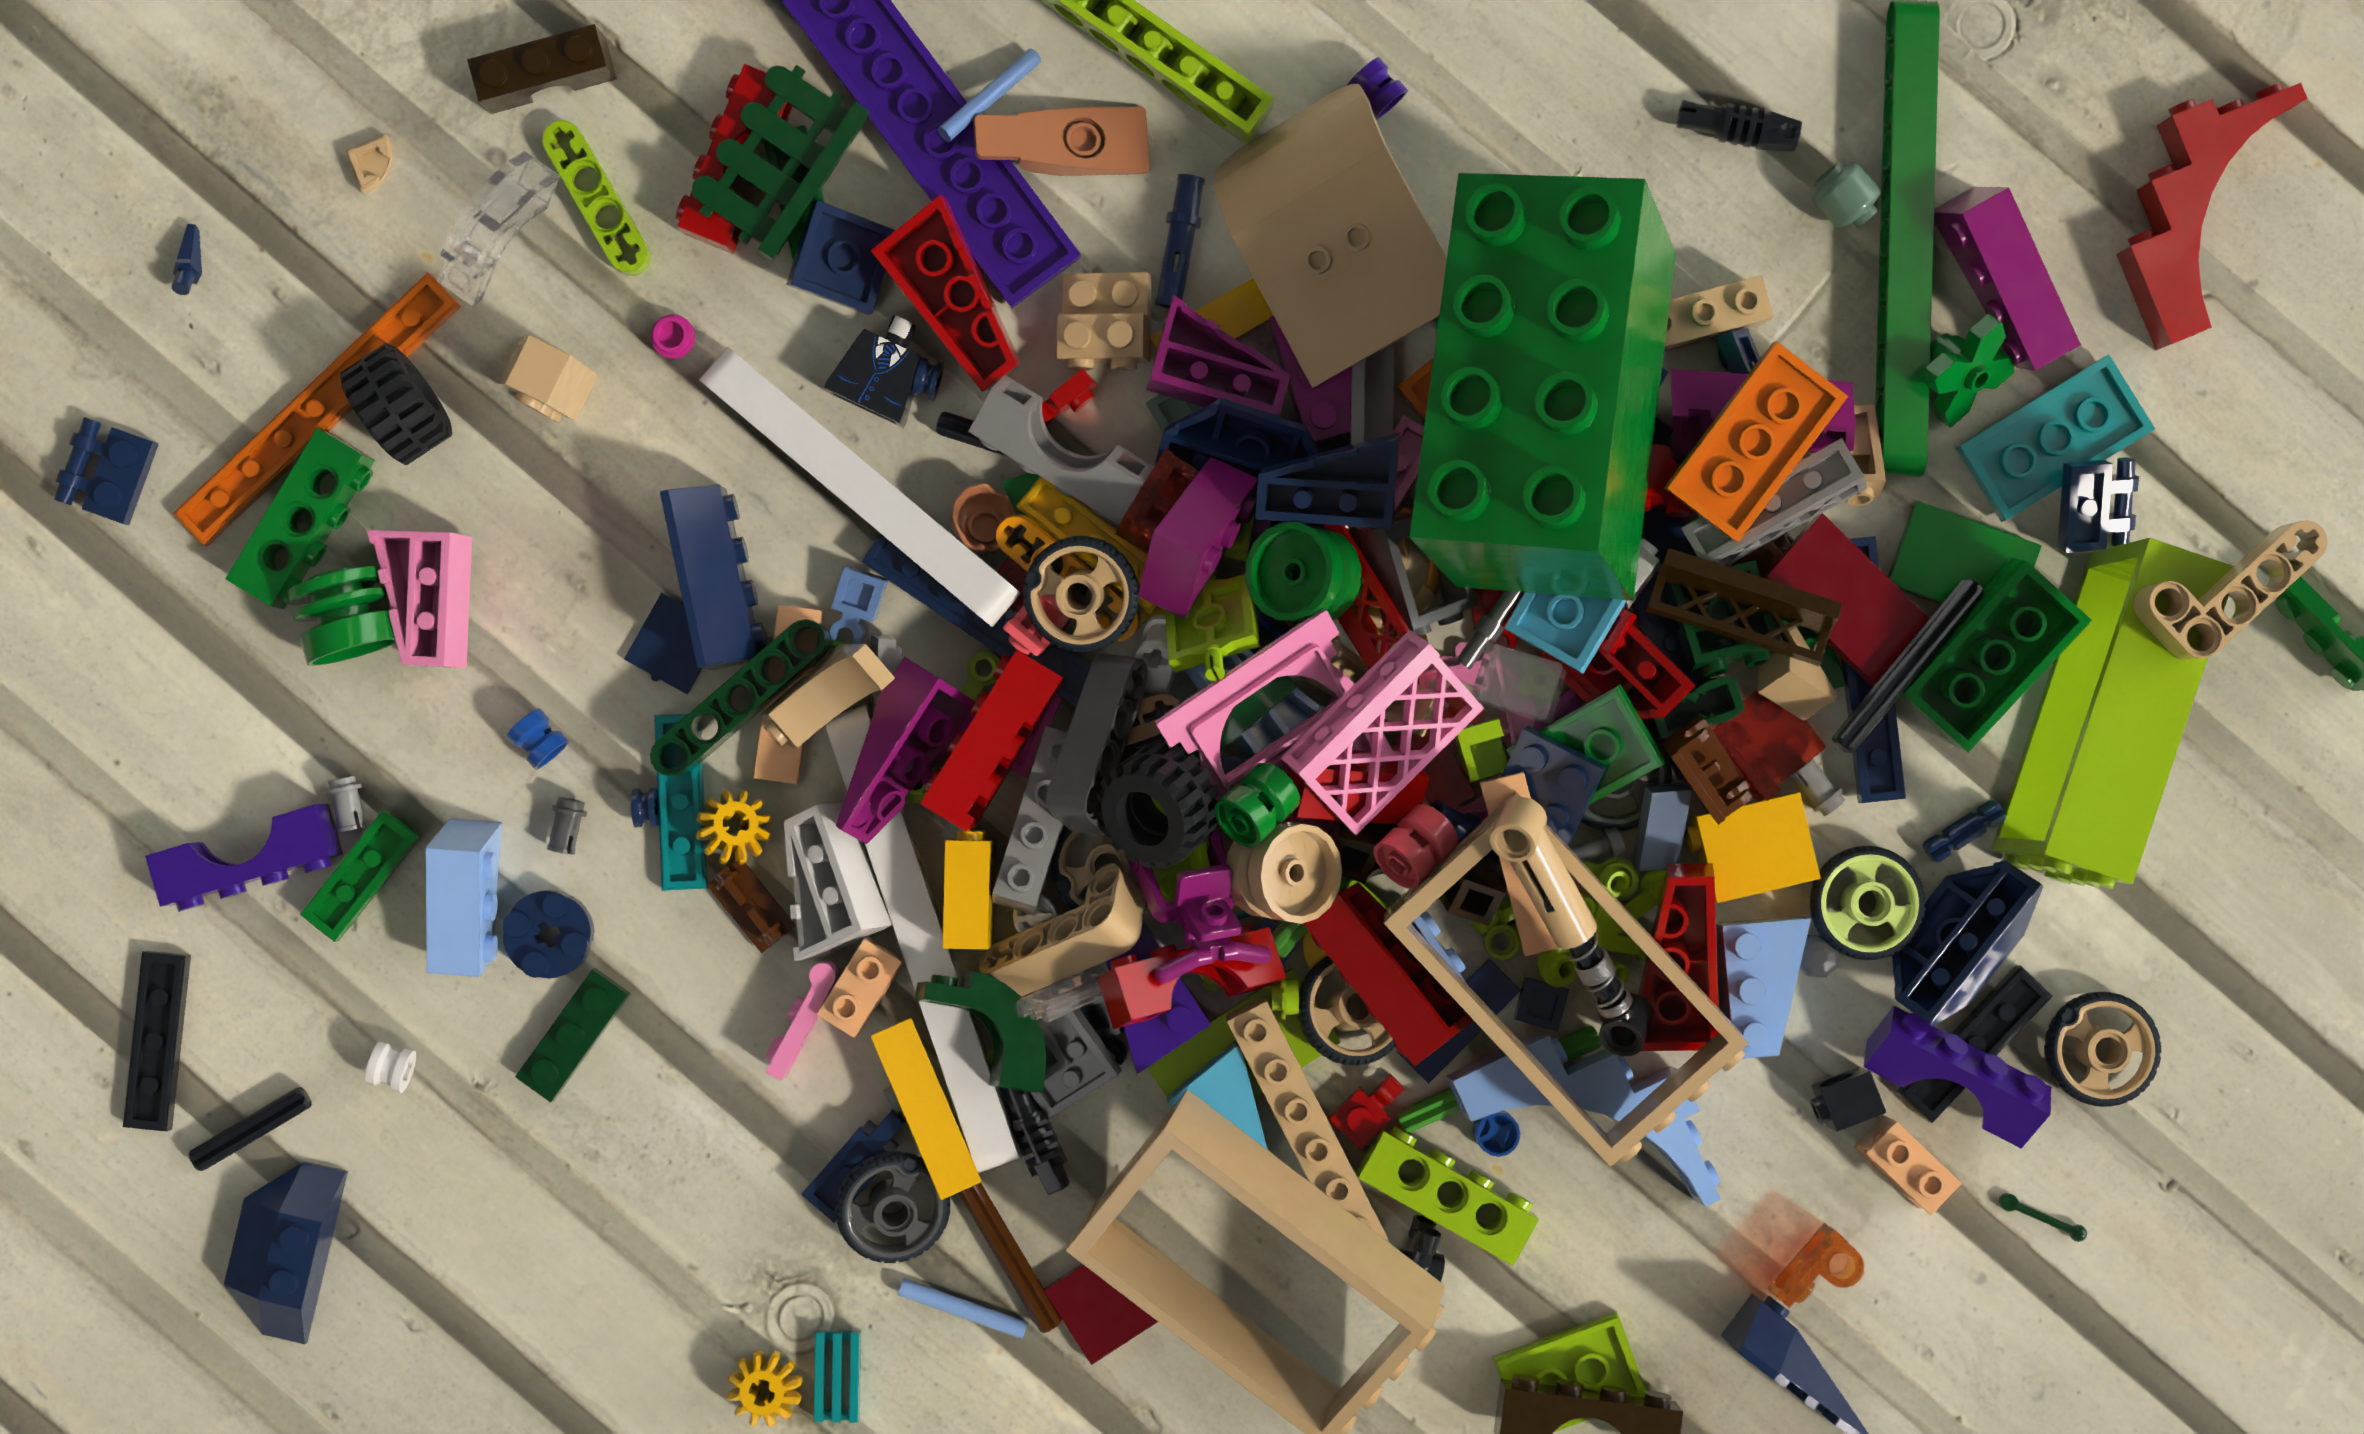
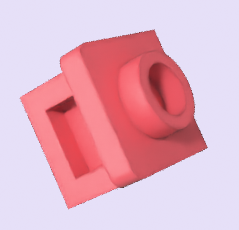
[1003,594,1072,656]

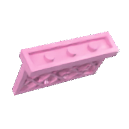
[1281,630,1484,835]

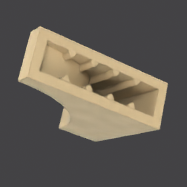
[761,644,895,748]

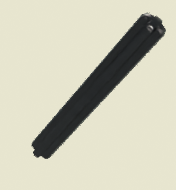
[1832,578,1984,753]

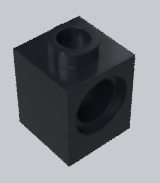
[1810,1067,1887,1132]

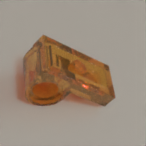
[1767,1222,1865,1308]

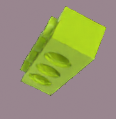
[1355,1126,1539,1266]

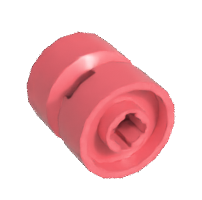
[1373,804,1459,889]

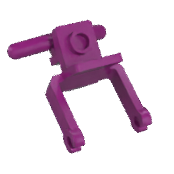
[1128,831,1272,983]

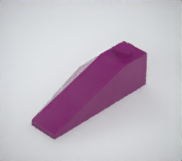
[836,656,976,844]

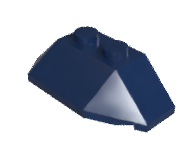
[1155,398,1320,498]
[1892,860,2043,1027]
[223,1161,348,1344]

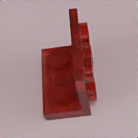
[1709,689,1826,801]

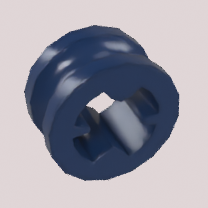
[912,357,944,401]
[631,788,659,828]

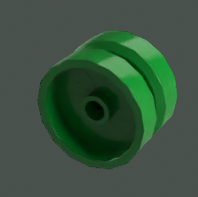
[1245,522,1361,623]

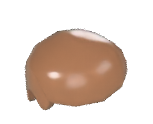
[950,483,1016,555]

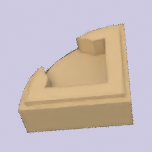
[345,135,393,194]

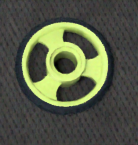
[1809,846,1926,960]

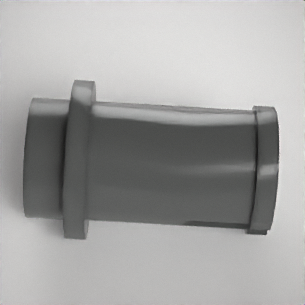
[547,797,587,855]

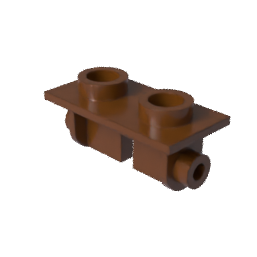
[707,861,796,953]

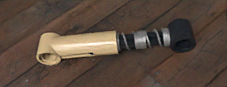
[1490,797,1654,1056]

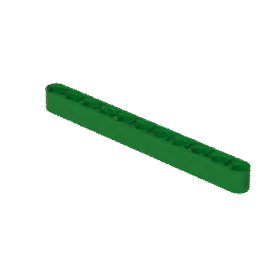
[1875,0,1940,477]

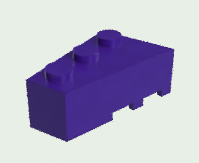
[1106,920,1211,1074]

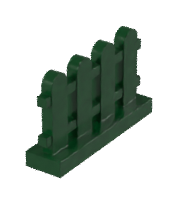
[692,65,870,264]

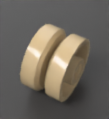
[1226,822,1342,924]

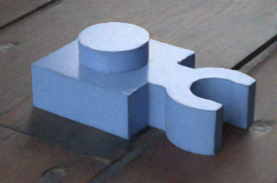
[829,565,888,644]

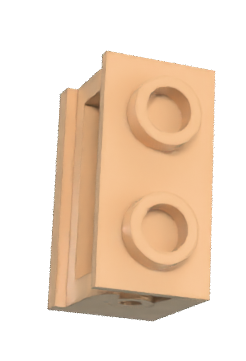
[817,936,905,1038]
[1854,1115,1962,1215]

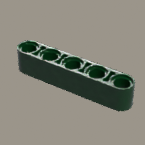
[650,619,831,776]

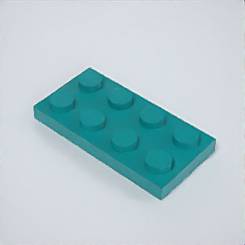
[1955,355,2155,522]

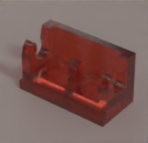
[1115,448,1199,553]

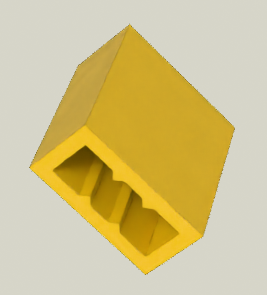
[1685,792,1821,903]
[943,830,996,950]

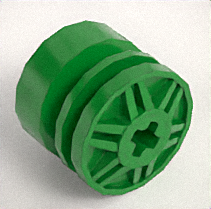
[286,566,396,666]

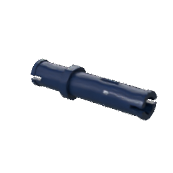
[1155,174,1205,308]

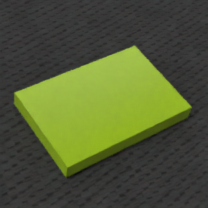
[1492,1311,1646,1432]

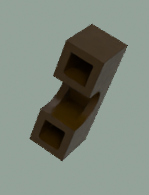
[467,24,617,114]

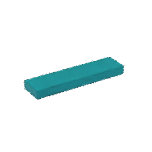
[654,714,708,891]

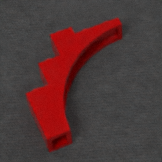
[2116,82,2308,350]

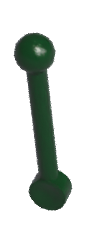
[1999,1193,2087,1242]

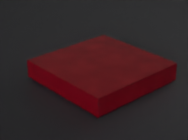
[1044,1264,1158,1365]

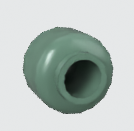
[1813,161,1880,228]

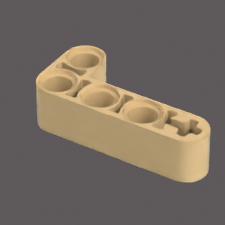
[2133,520,2328,660]
[979,863,1146,997]

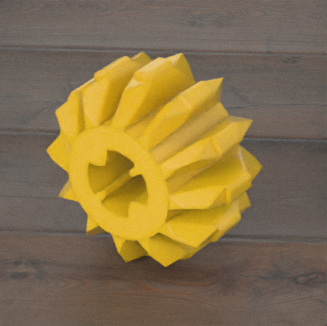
[696,790,771,865]
[727,1350,803,1427]

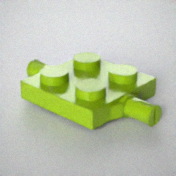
[1165,568,1260,681]

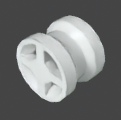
[1013,895,1058,933]
[365,1041,416,1093]

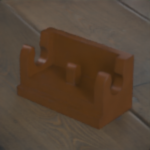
[1660,715,1752,825]

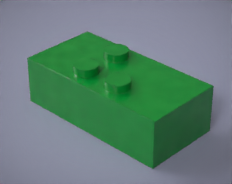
[1900,557,2092,753]

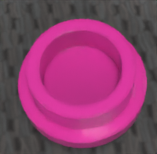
[651,314,696,359]

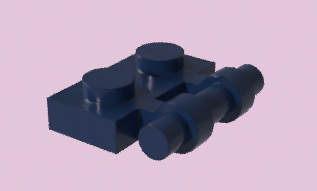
[54,417,159,525]
[2057,457,2139,553]

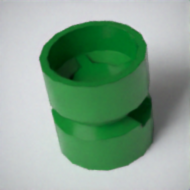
[1214,762,1300,848]

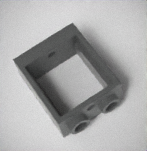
[1357,512,1479,636]

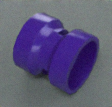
[1347,57,1408,120]

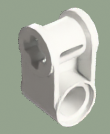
[1133,614,1175,695]

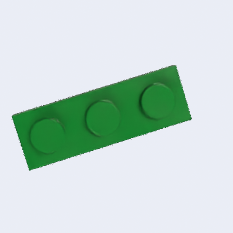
[300,810,421,942]

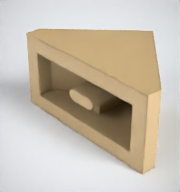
[1758,628,1839,721]

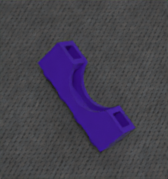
[145,804,343,912]
[1863,1006,2052,1149]

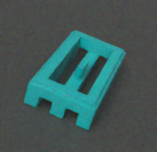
[814,1330,861,1423]

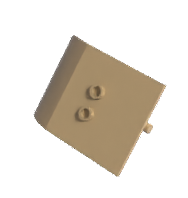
[1214,84,1447,388]

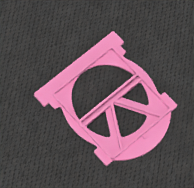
[1155,608,1392,834]

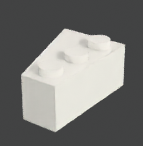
[784,802,892,961]

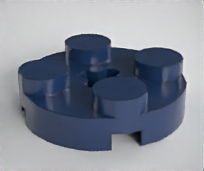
[503,890,595,979]

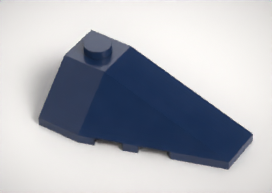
[1721,1293,1869,1434]

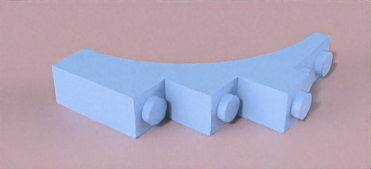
[1445,1031,1721,1207]

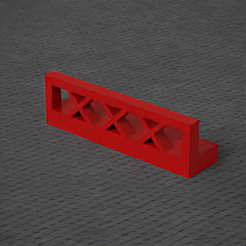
[1323,524,1409,670]

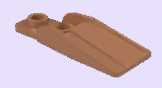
[973,106,1150,176]

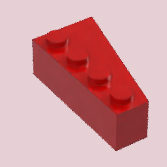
[1303,882,1474,1067]

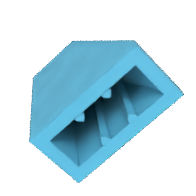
[1167,1041,1268,1150]

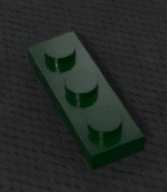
[515,968,631,1103]

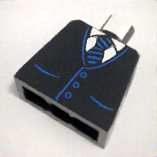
[824,315,921,428]

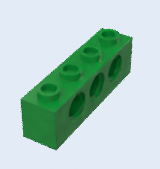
[225,428,375,609]

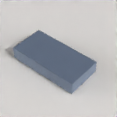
[1632,783,1692,871]

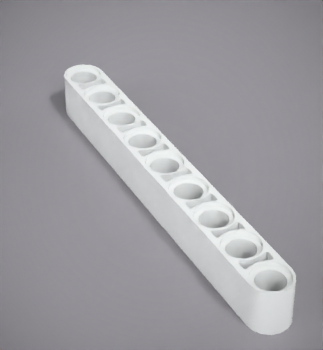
[699,347,1021,627]

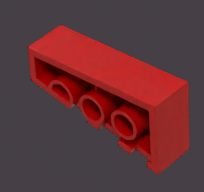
[871,195,1021,392]
[920,650,1065,832]
[1638,863,1719,1051]

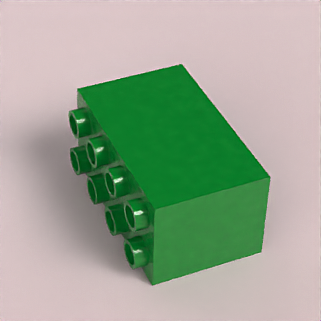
[1409,173,1676,601]

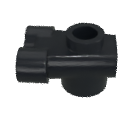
[1398,1215,1445,1282]

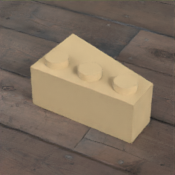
[498,335,599,423]

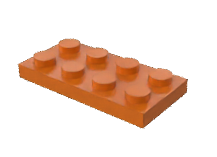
[1663,342,1848,543]

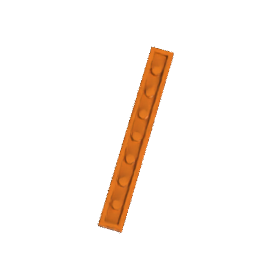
[173,272,461,546]

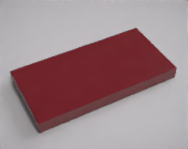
[1762,513,1930,688]

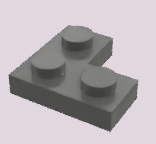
[1031,998,1122,1119]

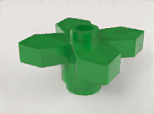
[1923,314,2015,428]

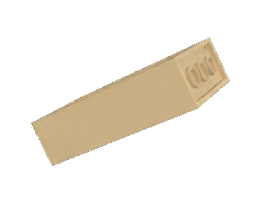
[1384,791,1748,1167]
[1066,1089,1445,1434]

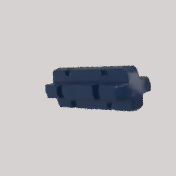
[1923,800,2006,862]

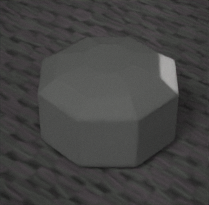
[1800,935,1839,977]

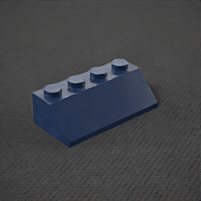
[659,485,767,670]

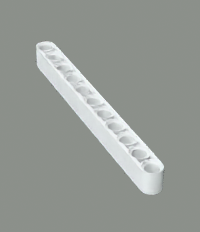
[825,704,1021,1173]

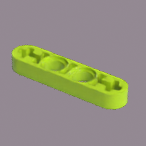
[542,120,651,276]

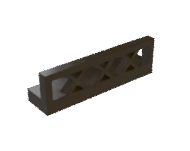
[1646,548,1843,666]

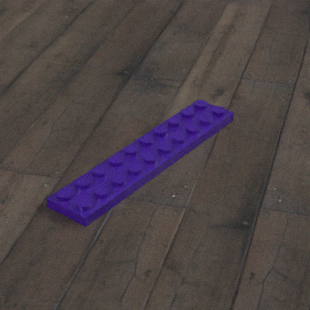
[780,0,1082,309]

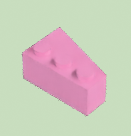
[366,530,472,668]

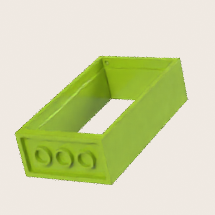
[1991,538,2234,889]

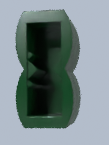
[1646,675,1745,739]

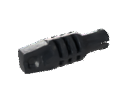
[1676,100,1802,152]
[999,1087,1070,1195]

